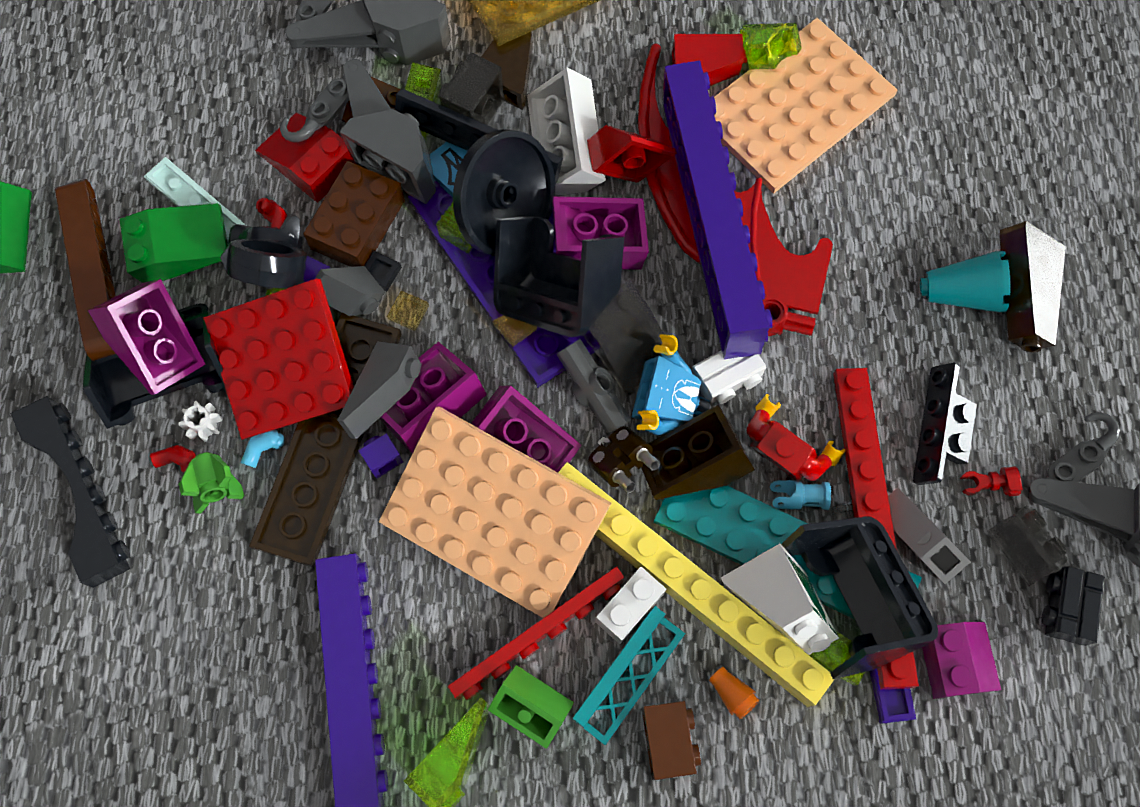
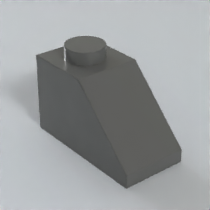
[315,266,385,316]

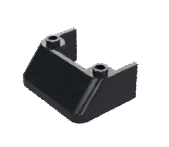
[781,516,938,679]

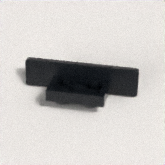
[913,362,977,485]

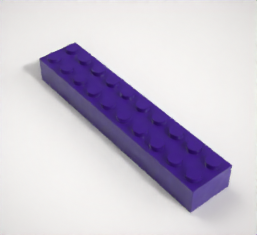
[662,60,772,360]

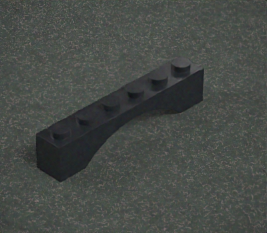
[10,396,130,588]

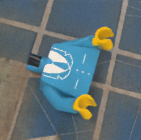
[631,334,711,436]

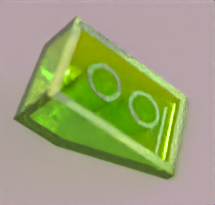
[404,697,490,807]

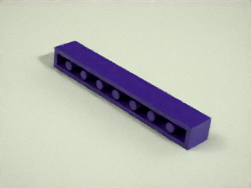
[315,553,389,807]

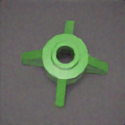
[179,452,244,514]

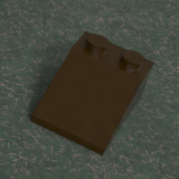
[641,404,755,500]

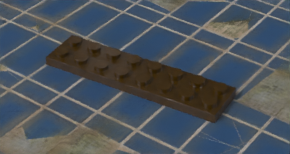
[249,313,402,568]

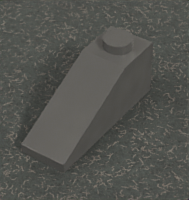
[337,341,422,439]

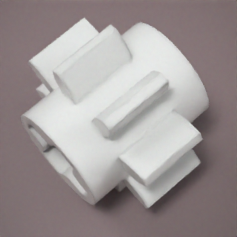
[178,401,223,442]

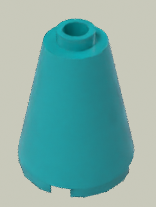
[920,251,1010,312]

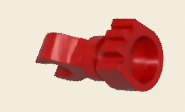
[960,466,1023,497]

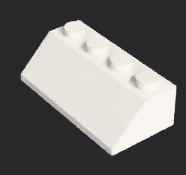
[527,67,606,195]

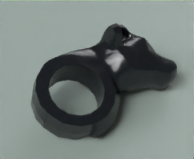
[220,215,307,290]

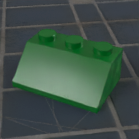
[0,181,32,274]

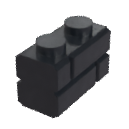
[1041,566,1105,646]

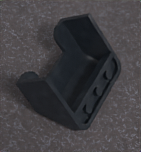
[493,216,624,337]

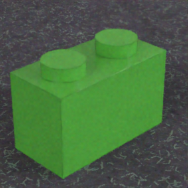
[488,665,574,749]

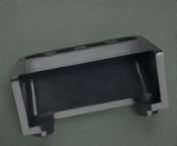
[83,303,225,429]

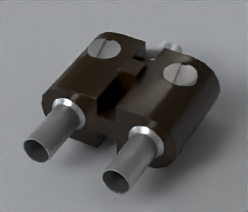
[588,426,660,493]

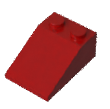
[255,112,356,203]

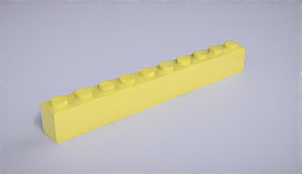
[558,462,835,707]

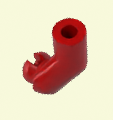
[256,198,287,228]
[150,445,197,473]

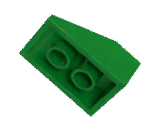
[119,203,228,283]

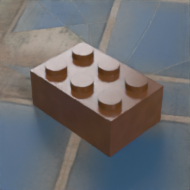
[303,161,405,267]

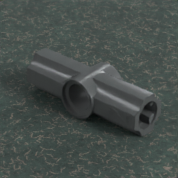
[556,339,632,435]

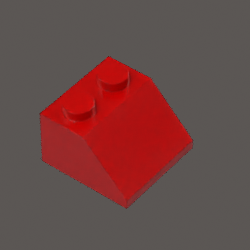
[587,125,677,183]

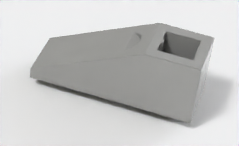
[888,488,971,584]

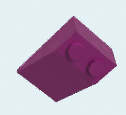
[552,196,649,270]
[88,279,205,395]
[471,385,582,472]

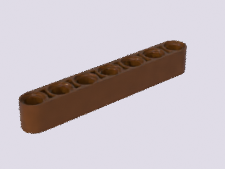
[55,179,116,361]

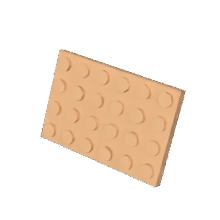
[714,18,897,194]
[379,407,612,618]

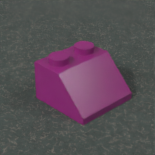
[922,622,1001,699]

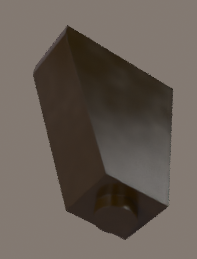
[472,20,533,110]

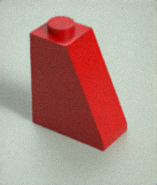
[672,34,748,86]

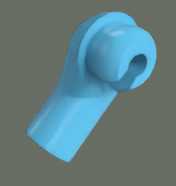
[240,429,285,468]

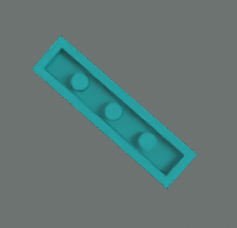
[572,606,686,745]

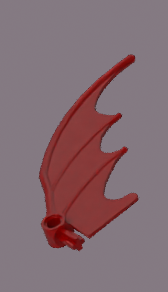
[638,43,833,336]

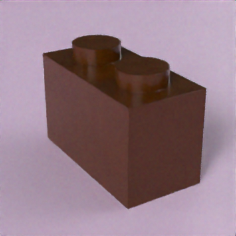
[641,701,701,780]

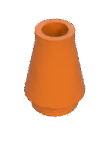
[709,667,760,720]

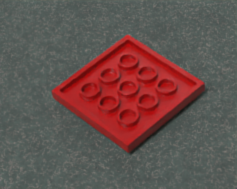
[204,279,354,440]

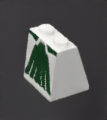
[721,544,839,655]

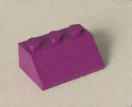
[380,341,487,454]

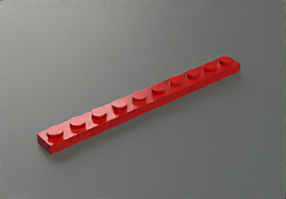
[833,368,919,690]

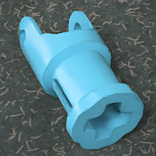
[770,480,831,510]

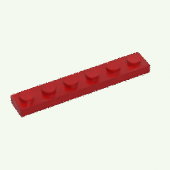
[448,566,625,701]

